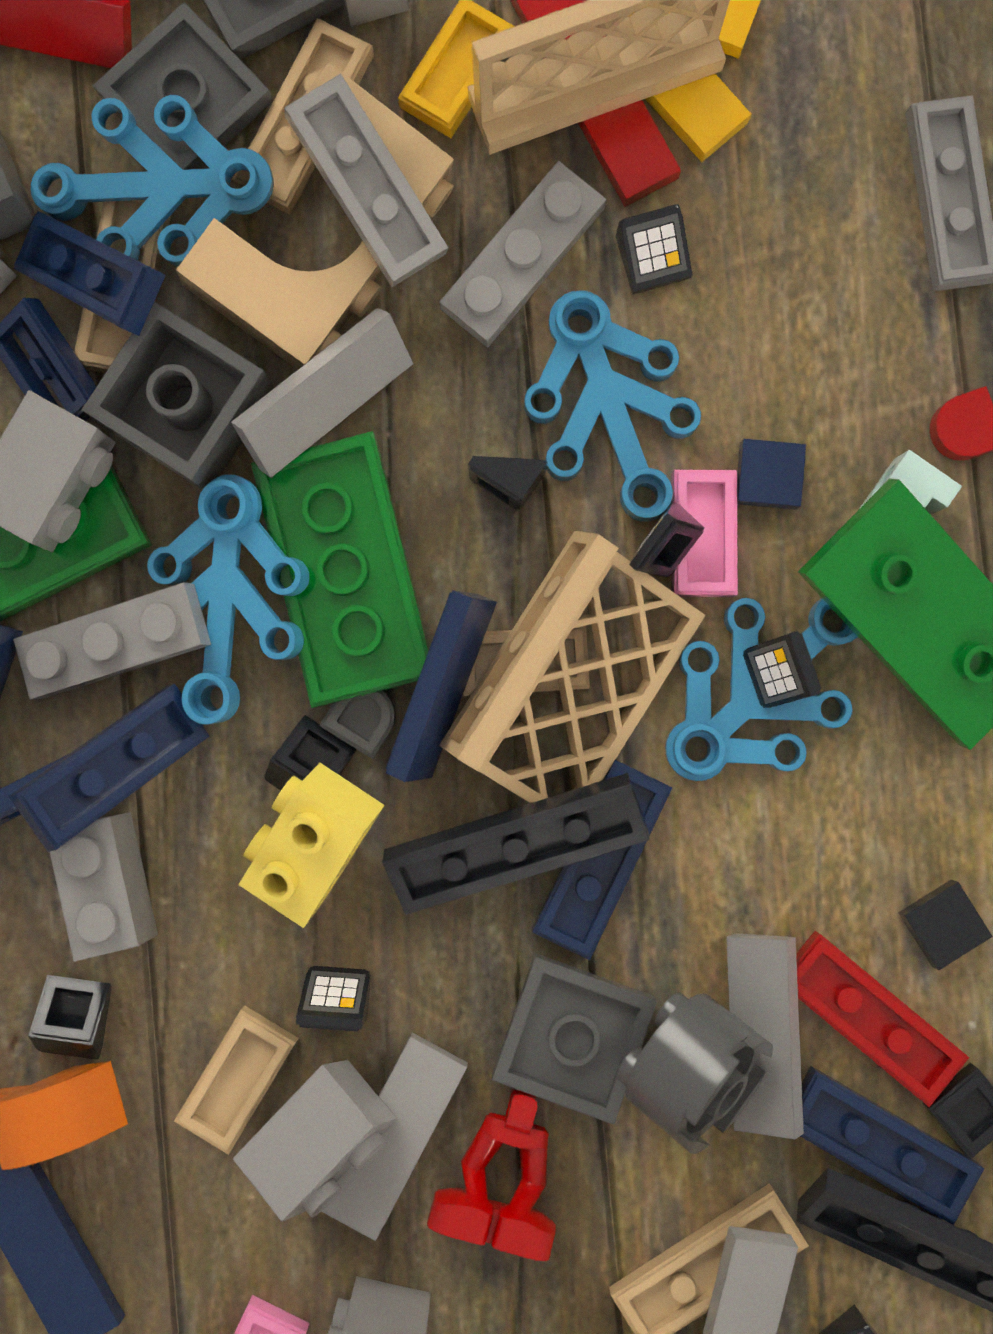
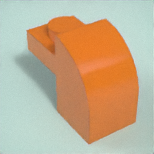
[0,1061,128,1170]

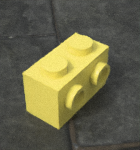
[239,763,385,928]

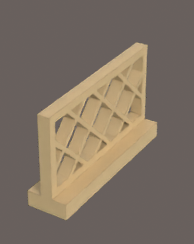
[468,0,730,155]
[439,530,705,803]

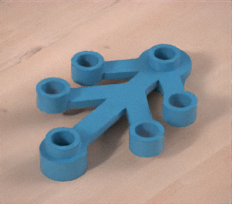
[31,95,274,267]
[524,290,701,522]
[147,474,309,724]
[665,598,858,781]

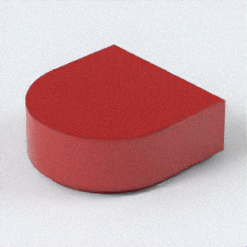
[930,386,993,461]

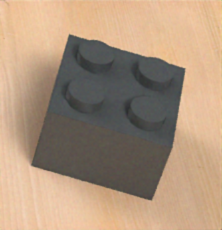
[82,301,274,490]

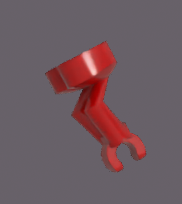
[427,1088,556,1261]

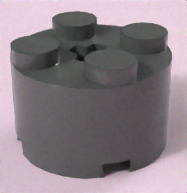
[617,992,773,1154]

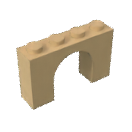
[176,62,454,370]

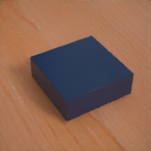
[737,439,806,510]

